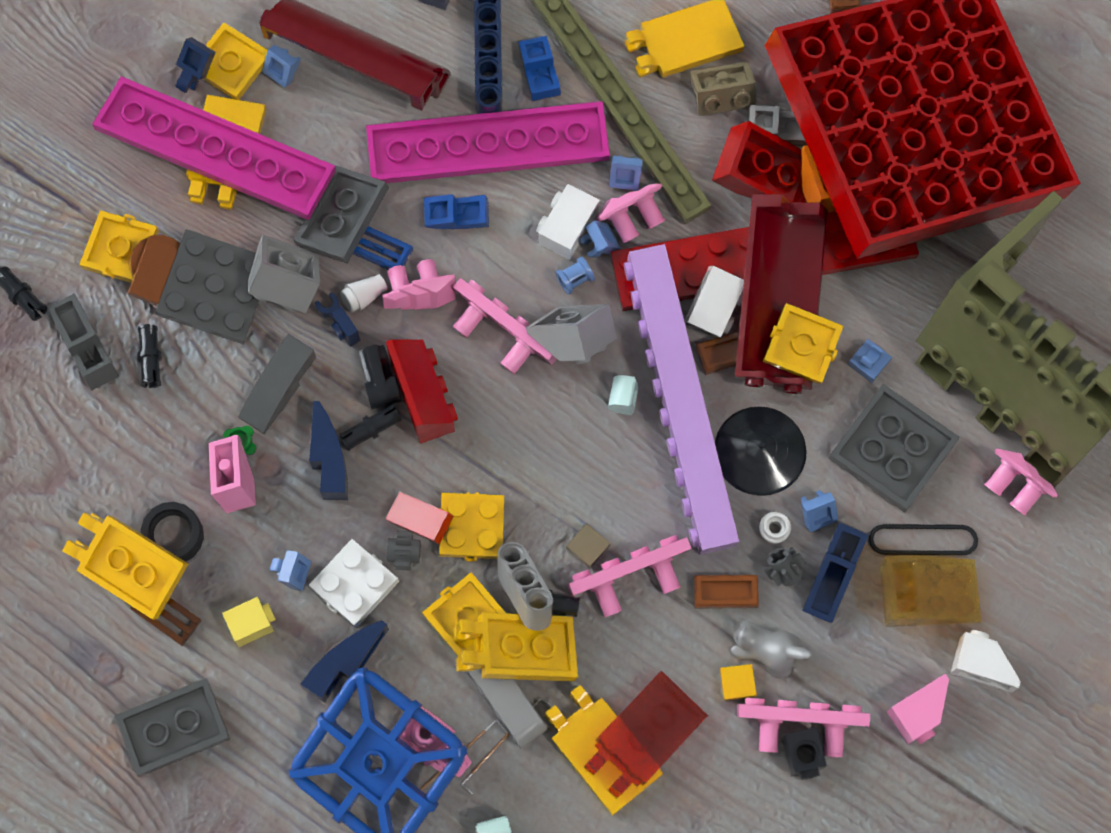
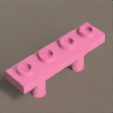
[453,278,557,375]
[567,534,692,617]
[737,698,870,757]

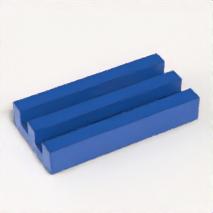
[353,226,413,270]

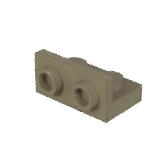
[690,62,756,116]

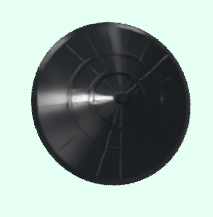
[715,406,807,496]

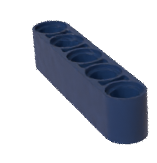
[474,0,503,114]

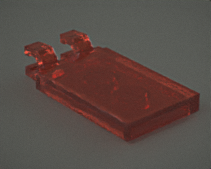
[584,671,708,799]

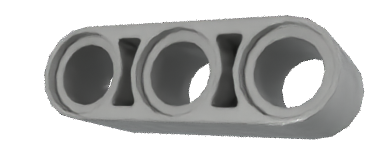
[497,542,553,631]
[468,669,547,749]

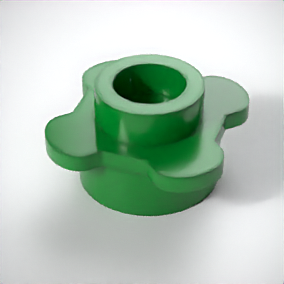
[223,425,257,455]

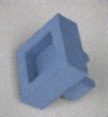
[262,45,301,88]
[609,155,643,191]
[580,220,621,258]
[848,339,892,383]
[801,490,838,532]
[270,550,312,591]

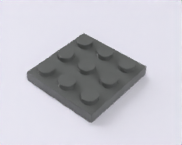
[155,229,259,345]
[829,384,960,512]

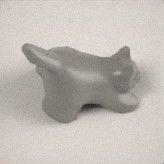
[730,620,813,678]

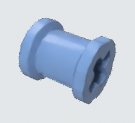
[555,256,595,295]

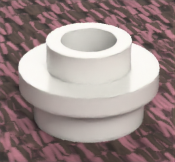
[759,512,791,544]

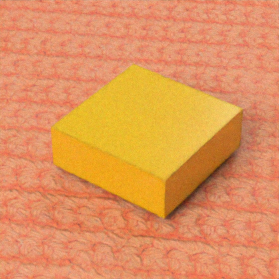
[719,664,757,701]

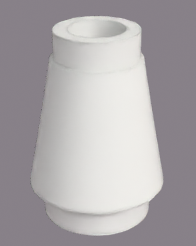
[340,274,387,313]

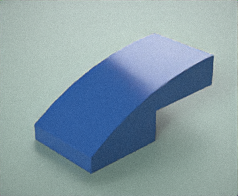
[518,36,561,101]
[424,194,489,229]

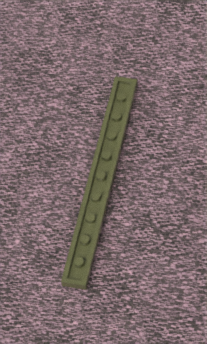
[530,0,711,224]

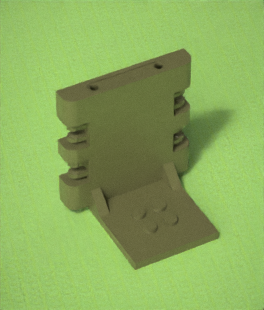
[915,191,1111,488]

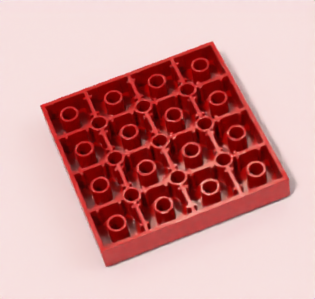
[764,0,1081,259]

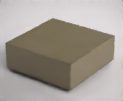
[566,523,611,569]

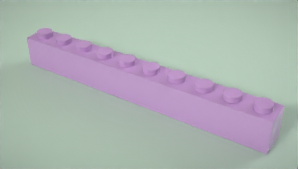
[624,244,739,555]

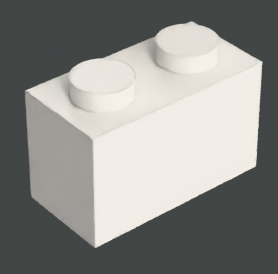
[536,184,599,260]
[684,266,744,337]

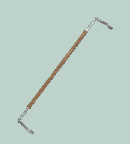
[461,698,552,795]
[409,720,509,808]

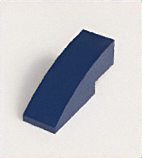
[309,401,348,501]
[802,521,869,623]
[300,620,389,703]

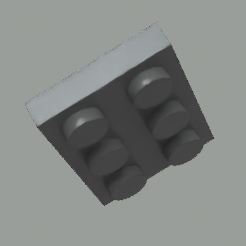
[293,165,389,264]
[115,678,231,777]

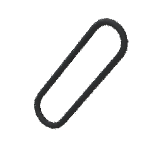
[869,524,978,555]

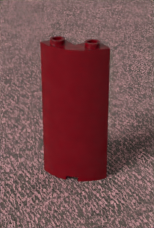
[260,0,451,111]
[735,194,828,394]

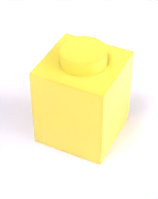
[222,597,276,647]

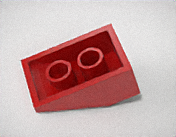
[712,121,807,203]

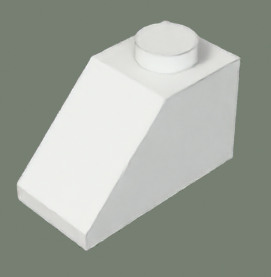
[950,630,1021,693]

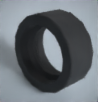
[140,502,204,562]

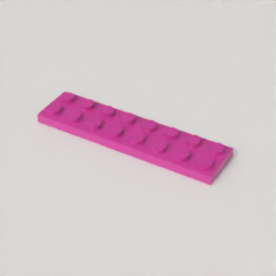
[92,76,336,220]
[366,101,610,184]

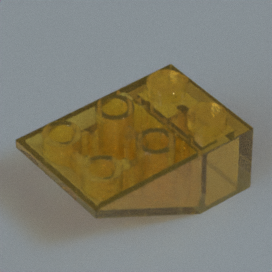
[880,555,981,627]

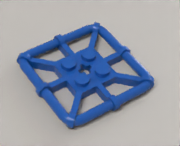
[288,667,468,833]

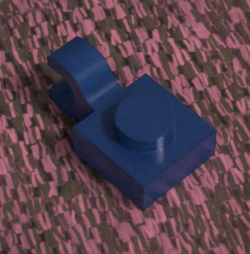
[176,37,216,93]
[315,292,361,347]

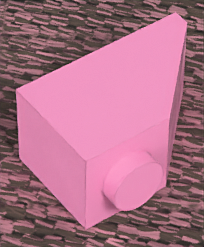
[209,435,256,513]
[887,674,949,745]

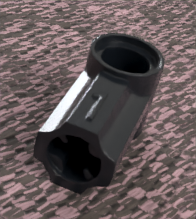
[359,345,401,410]

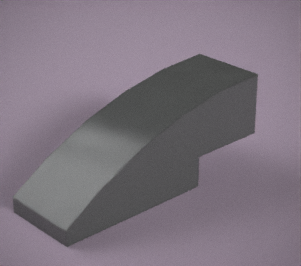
[47,293,119,391]
[238,333,316,434]

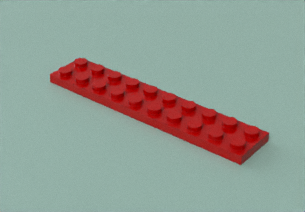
[610,211,919,312]

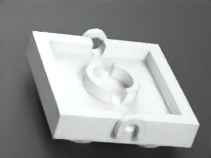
[309,539,400,628]

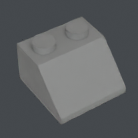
[248,234,320,314]
[526,304,617,364]

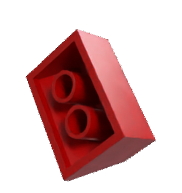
[386,339,458,444]

